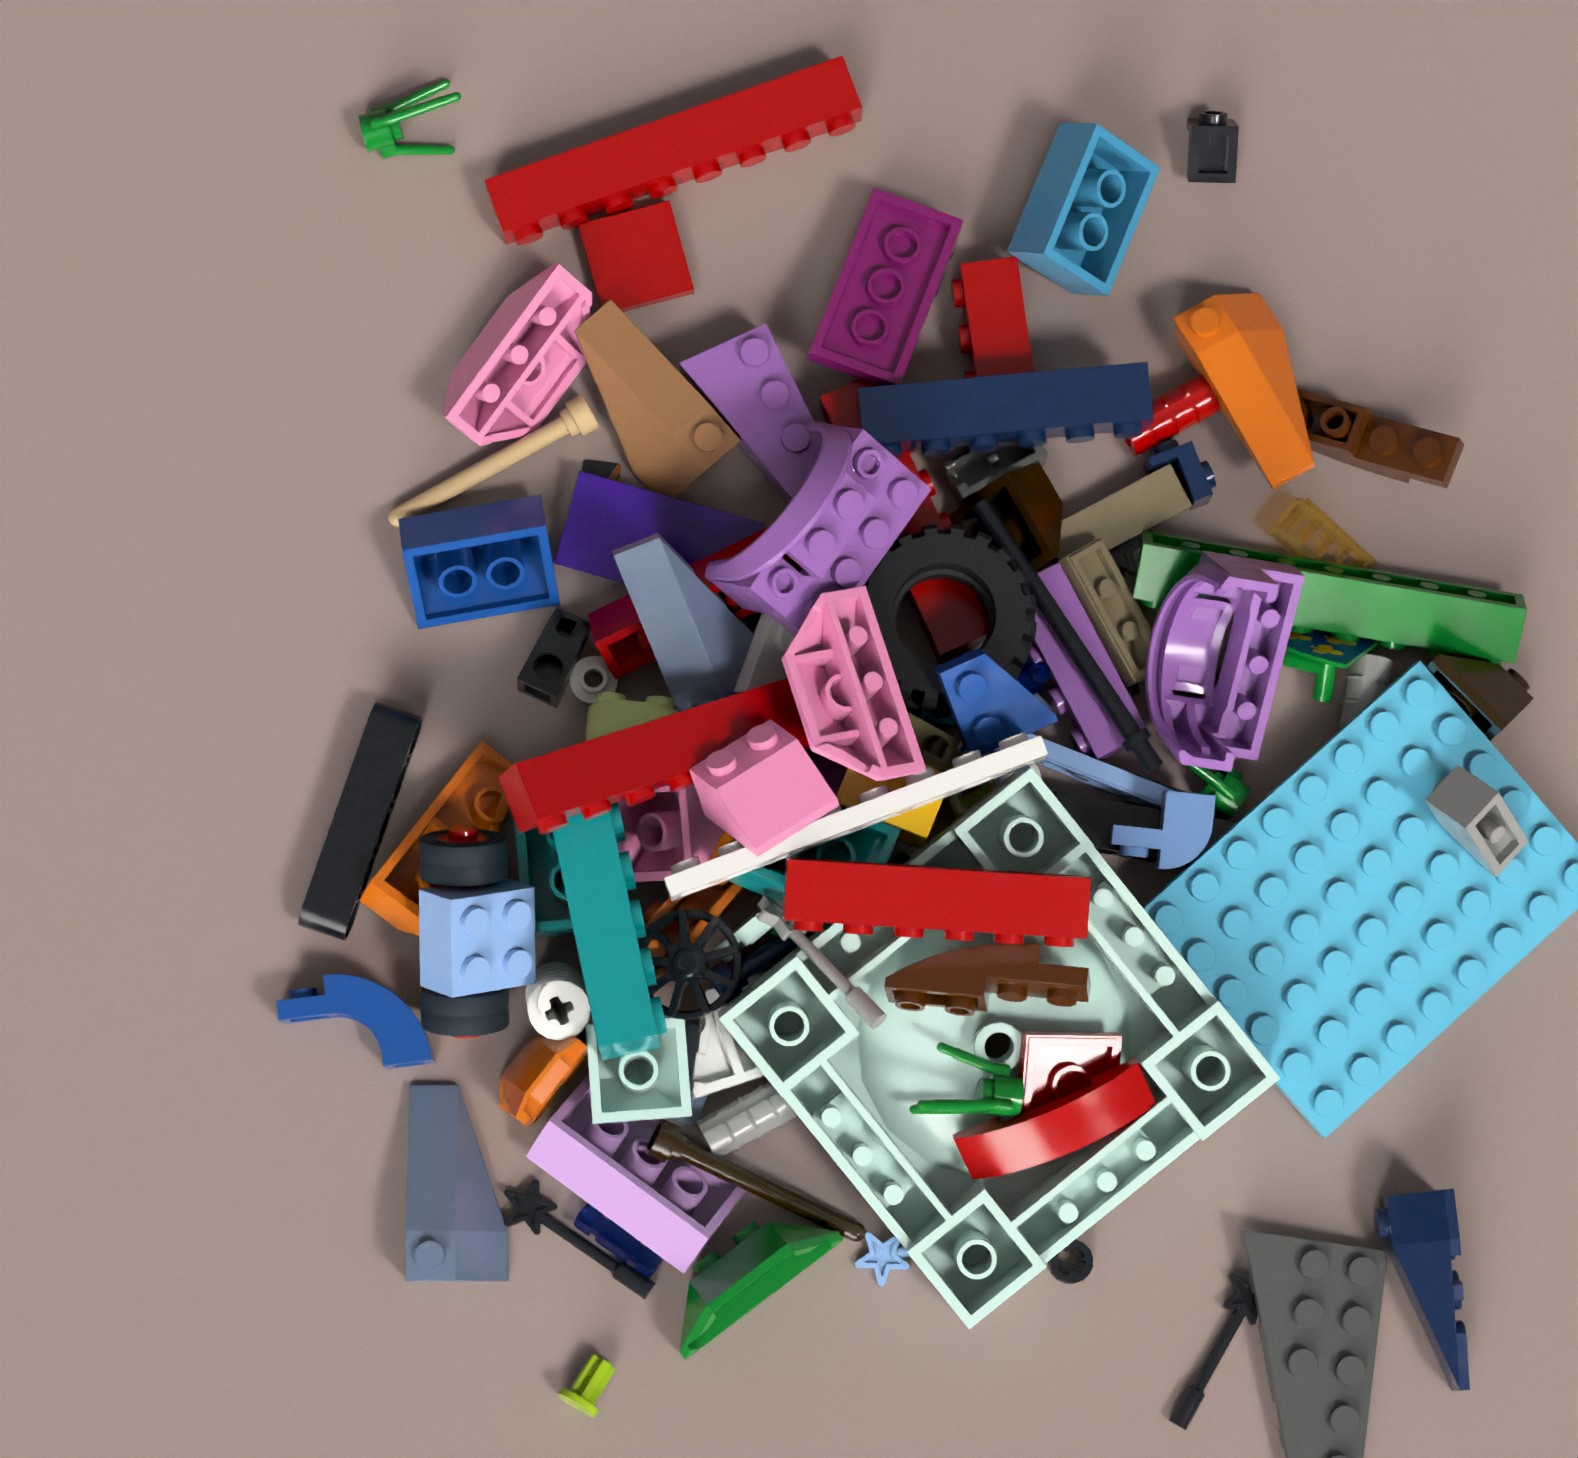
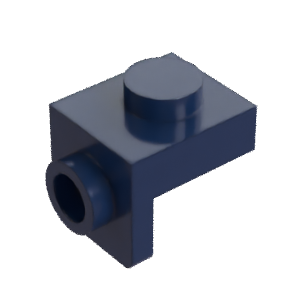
[1143,440,1216,510]

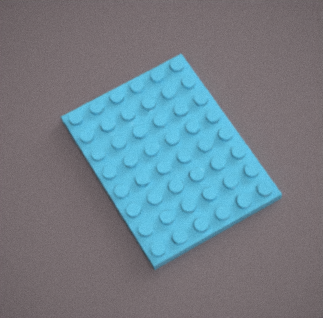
[1142,661,1578,1138]

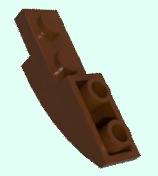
[1297,389,1464,488]
[884,943,1091,1016]

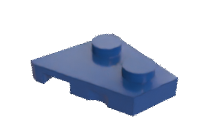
[934,648,1058,755]

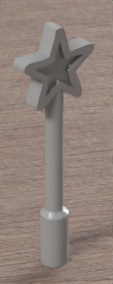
[756,895,887,1029]

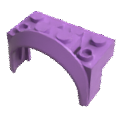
[705,421,931,636]
[1145,551,1305,772]

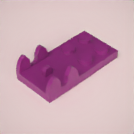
[808,188,963,386]

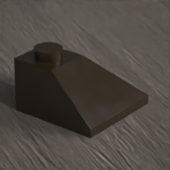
[948,462,1063,570]
[1426,654,1534,741]

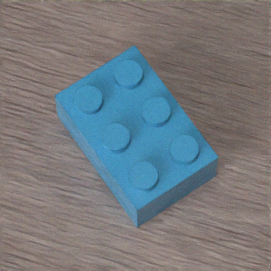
[1007,123,1160,296]

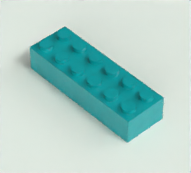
[536,753,667,1061]

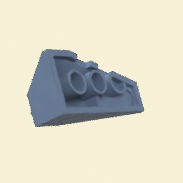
[612,533,755,712]
[405,1085,508,1283]

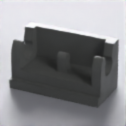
[938,441,1048,507]

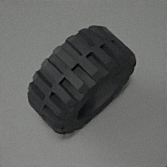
[863,524,1037,718]

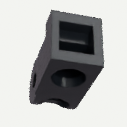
[517,607,591,708]

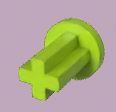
[557,1354,616,1418]

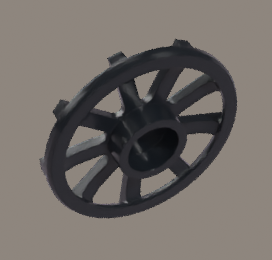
[638,908,742,1020]

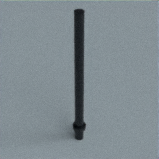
[971,498,1163,774]

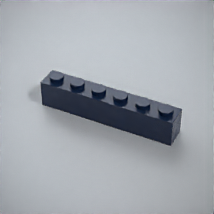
[856,362,1154,459]

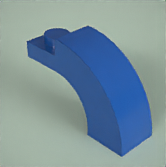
[276,974,436,1070]

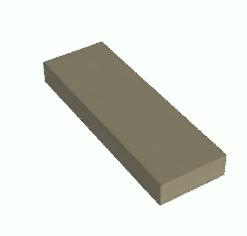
[1056,464,1192,561]
[1058,537,1152,687]

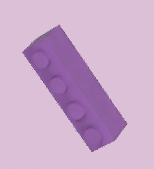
[1028,562,1149,761]

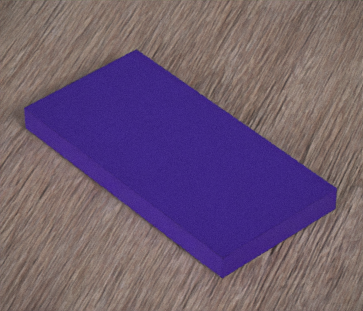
[554,471,765,584]

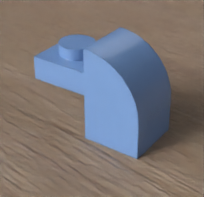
[1108,791,1216,869]

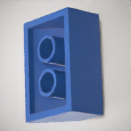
[398,494,560,629]

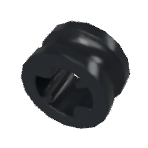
[1048,1239,1093,1284]

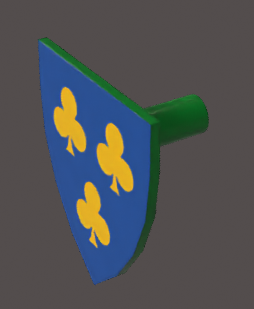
[1283,629,1378,702]

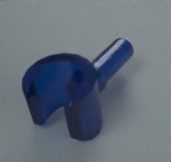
[1016,656,1051,695]

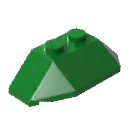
[679,1220,844,1360]

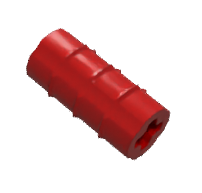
[1123,374,1220,457]

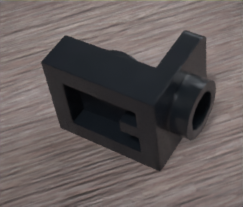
[1187,111,1239,183]

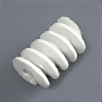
[525,961,590,1041]

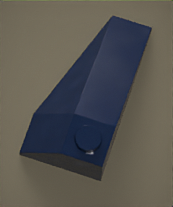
[1374,1188,1470,1391]

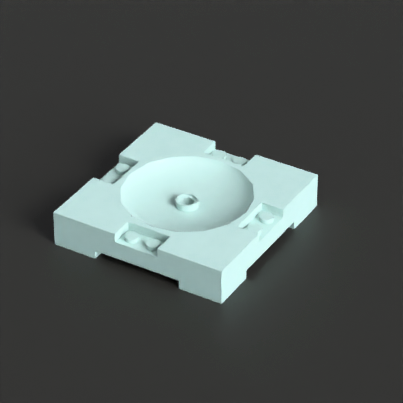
[717,766,1280,1329]

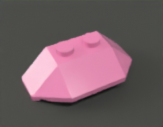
[442,263,592,446]
[781,586,926,781]

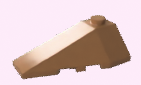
[574,299,741,497]

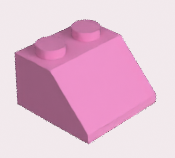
[689,719,839,857]
[612,785,724,882]

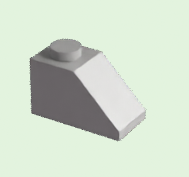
[1425,765,1529,877]

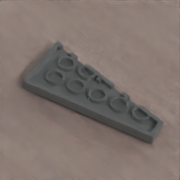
[1240,1230,1388,1458]

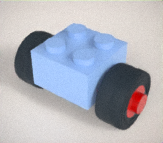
[418,825,536,1039]

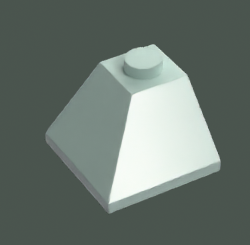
[586,1018,692,1124]

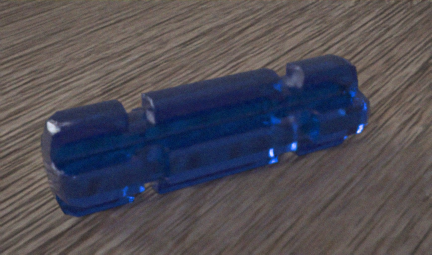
[573,1203,663,1277]

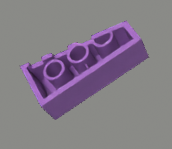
[679,323,822,505]

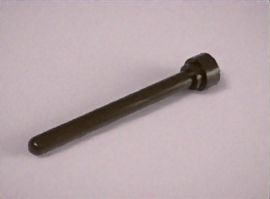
[646,1119,866,1242]

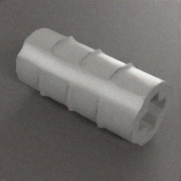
[1338,654,1394,729]
[695,1082,798,1157]

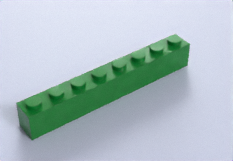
[1133,530,1527,665]

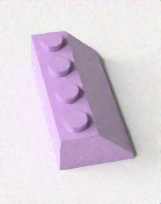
[526,1074,746,1274]

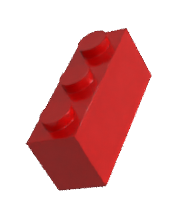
[951,257,1034,378]

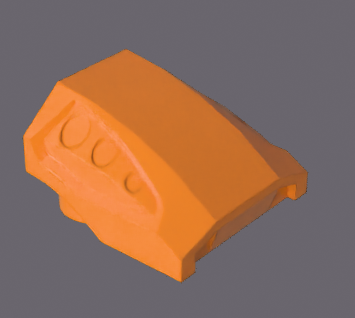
[499,1035,588,1128]

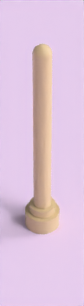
[388,394,600,527]

